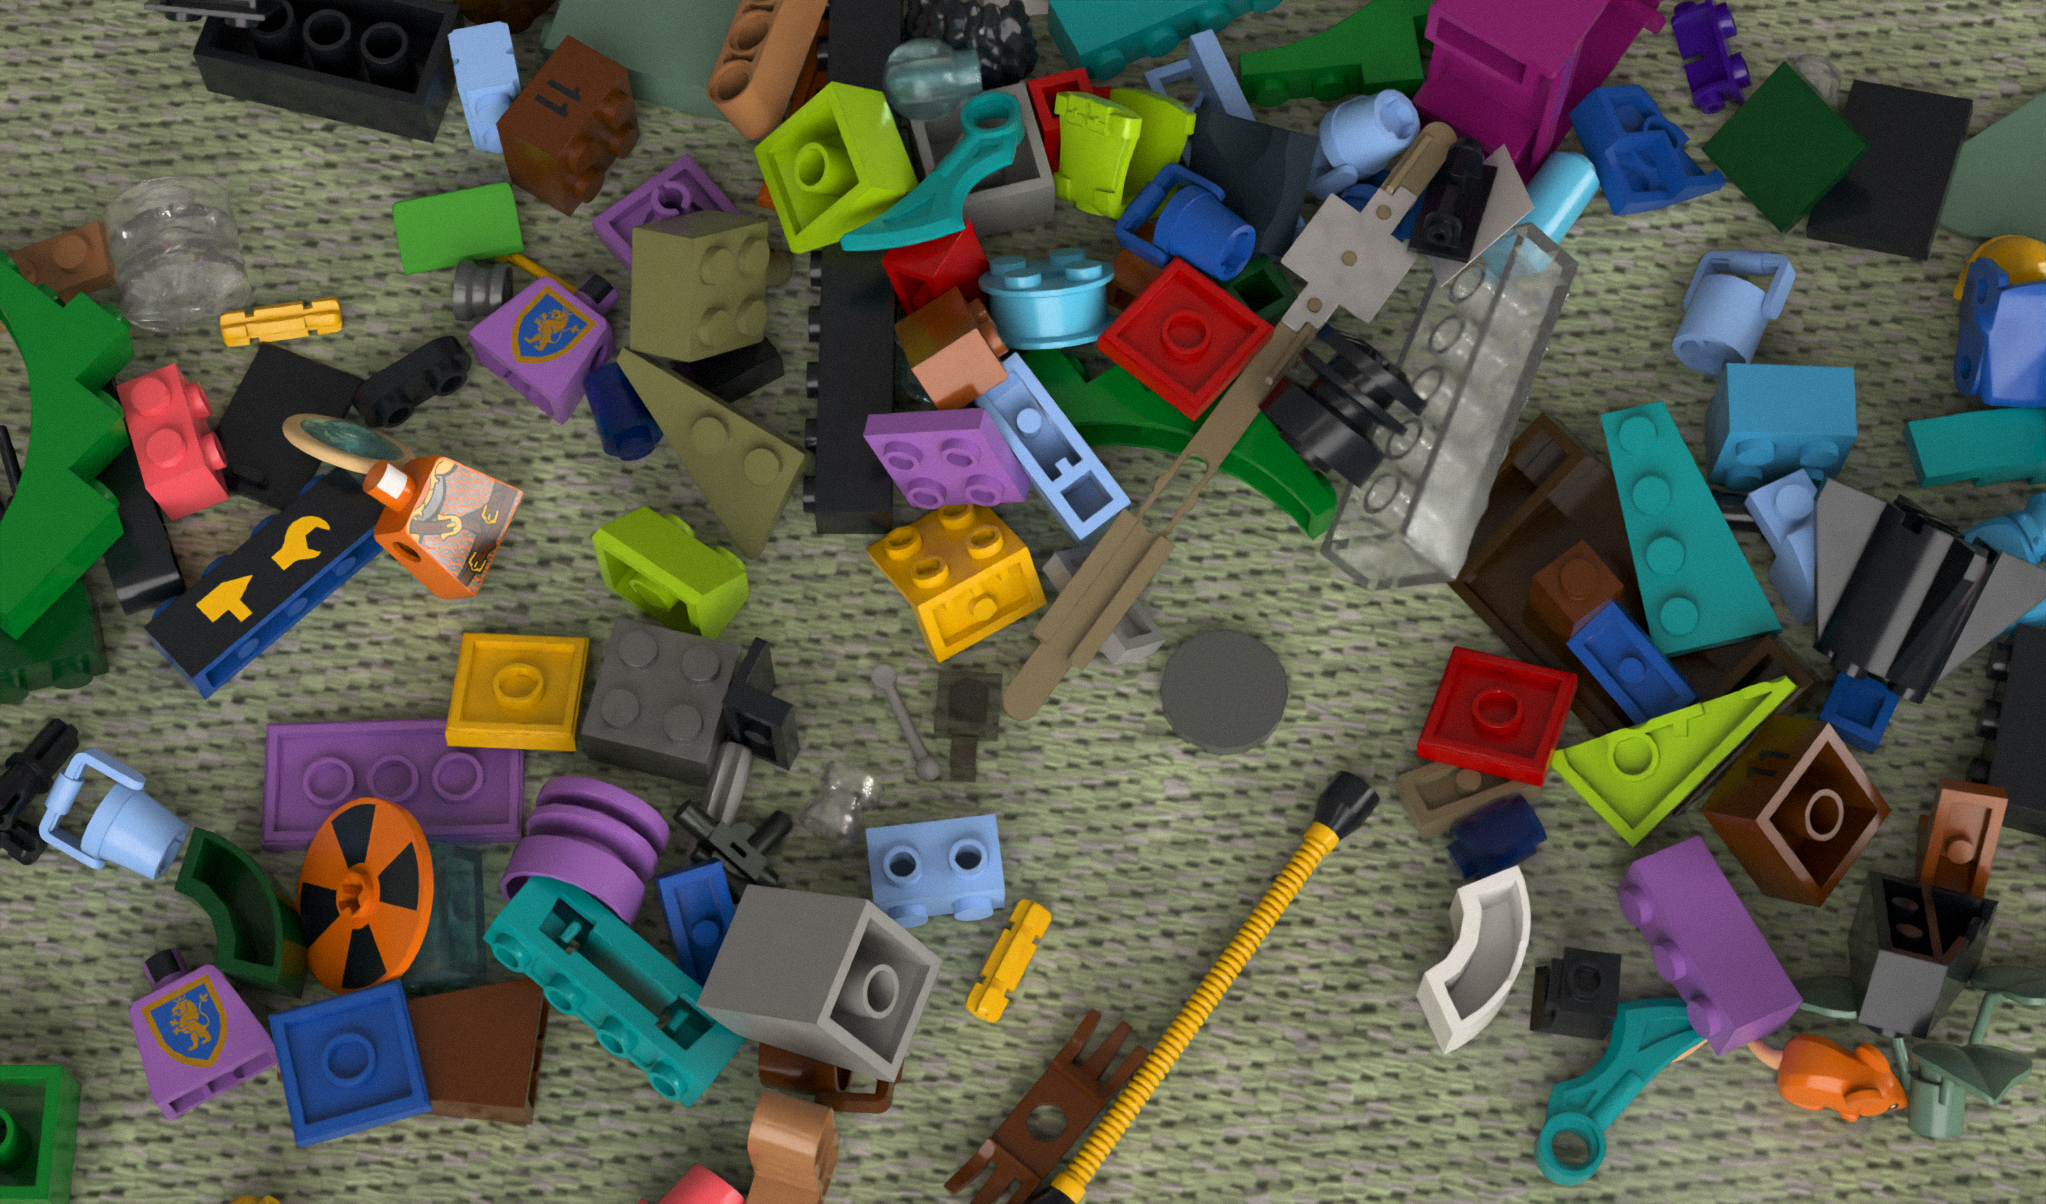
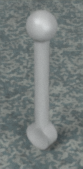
[871,664,941,782]

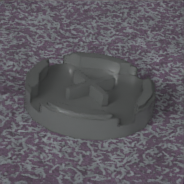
[1160,629,1288,756]

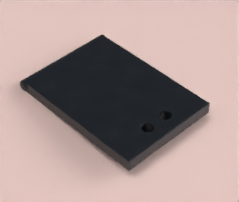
[214,342,365,511]

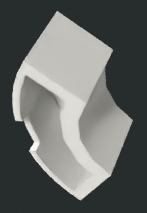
[1416,865,1531,1055]

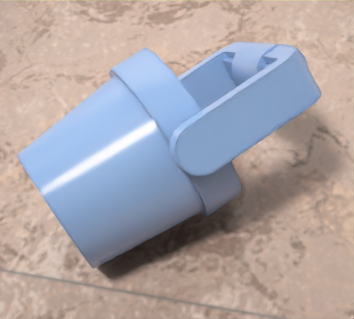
[1306,89,1420,201]
[39,747,190,881]

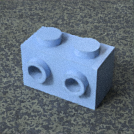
[865,814,1005,928]

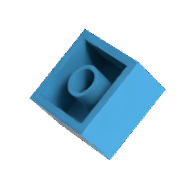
[1705,363,1858,492]

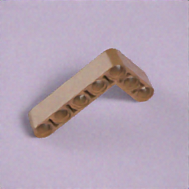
[706,0,828,140]
[745,1089,839,1204]

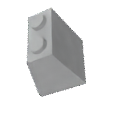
[696,884,943,1082]

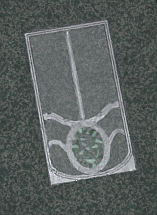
[1389,831,1877,1204]

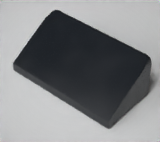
[670,336,785,404]

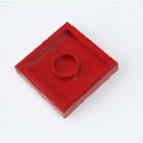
[1097,255,1275,422]
[1417,646,1578,787]

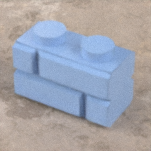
[448,21,524,154]

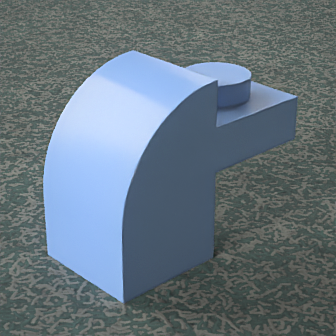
[1744,468,1817,626]

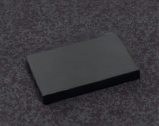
[1806,80,1973,261]

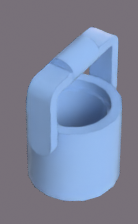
[1672,250,1796,380]

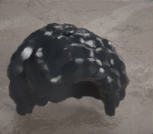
[903,0,1039,96]

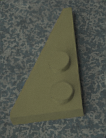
[616,346,813,560]

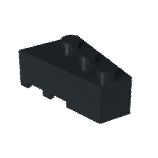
[1847,870,1999,1039]

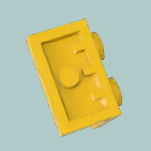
[867,504,1047,663]

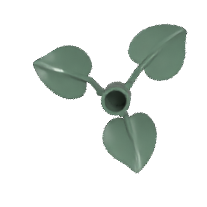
[1792,965,2046,1138]

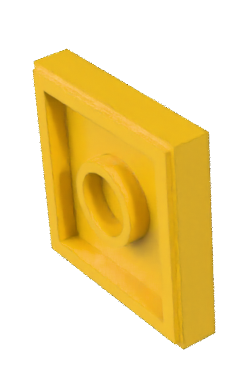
[445,632,591,752]

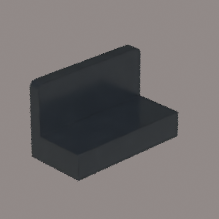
[722,637,800,771]

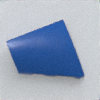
[1568,85,1726,216]

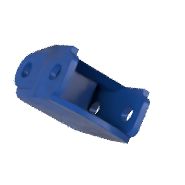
[1953,257,2046,409]

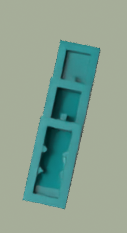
[1902,407,2046,488]

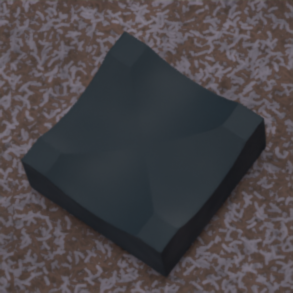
[1180,107,1319,257]

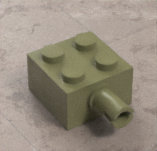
[630,209,793,363]

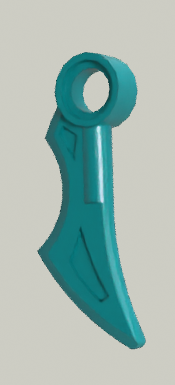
[840,91,1025,251]
[1534,998,1706,1186]

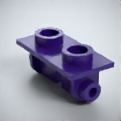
[1671,0,1752,114]

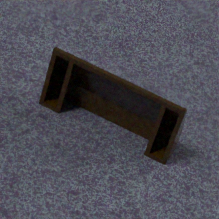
[1411,412,1826,817]

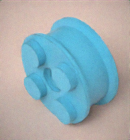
[978,248,1117,350]

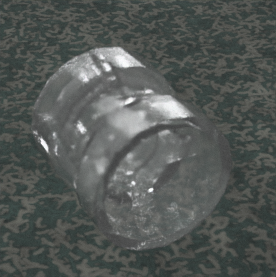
[798,760,885,850]

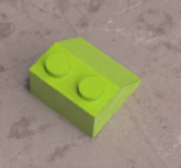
[754,81,919,254]
[592,505,750,640]

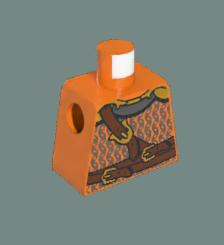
[363,455,523,600]

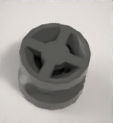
[453,260,513,321]

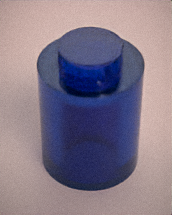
[583,362,663,461]

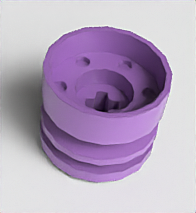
[500,775,670,929]

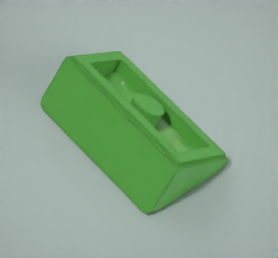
[392,181,525,275]

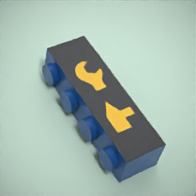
[143,466,384,700]

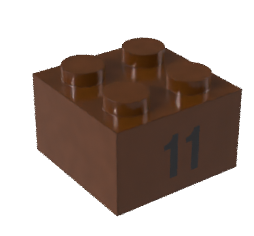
[496,35,640,217]
[1700,713,1892,908]

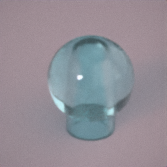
[883,37,983,122]

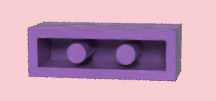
[1616,835,1803,1057]

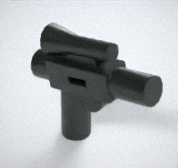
[673,799,793,905]

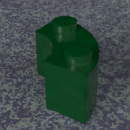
[174,827,307,999]

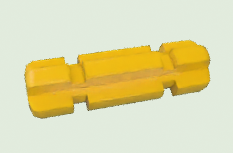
[220,296,343,347]
[965,899,1051,1023]

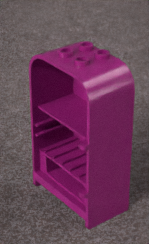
[1411,0,1666,188]

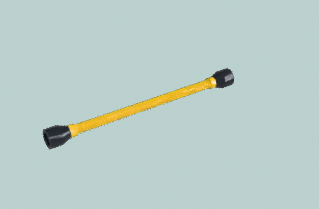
[1023,770,1380,1204]

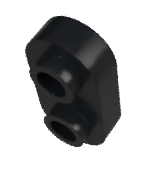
[352,336,472,428]

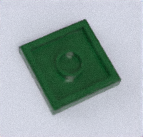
[1701,61,1873,233]

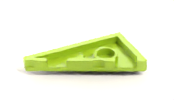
[1550,675,1798,848]

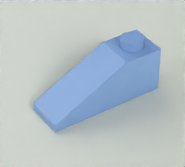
[973,352,1131,547]

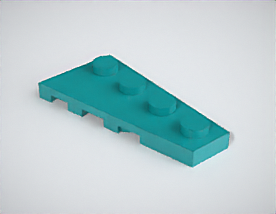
[1601,400,1783,658]

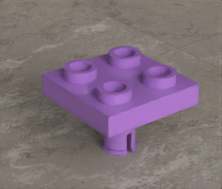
[591,153,743,274]
[863,401,1030,509]

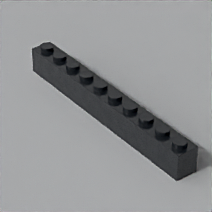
[803,0,904,534]

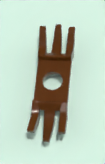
[943,1008,1148,1204]

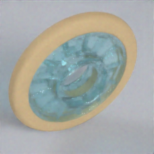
[282,414,416,474]

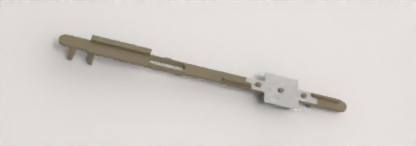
[1001,122,1457,721]

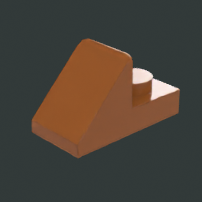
[1914,777,2008,897]

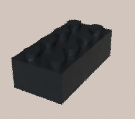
[193,0,466,143]

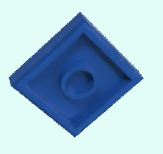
[268,979,433,1148]

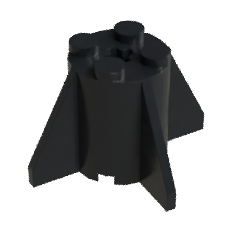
[1812,475,2046,704]

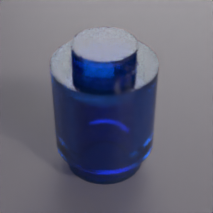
[1445,795,1547,880]

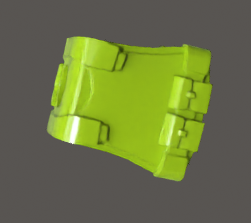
[1053,88,1197,220]

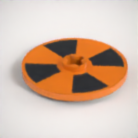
[296,797,434,995]

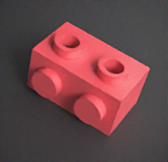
[116,363,230,521]

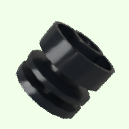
[1257,321,1429,489]

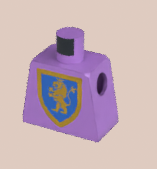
[468,274,620,425]
[129,948,277,1121]

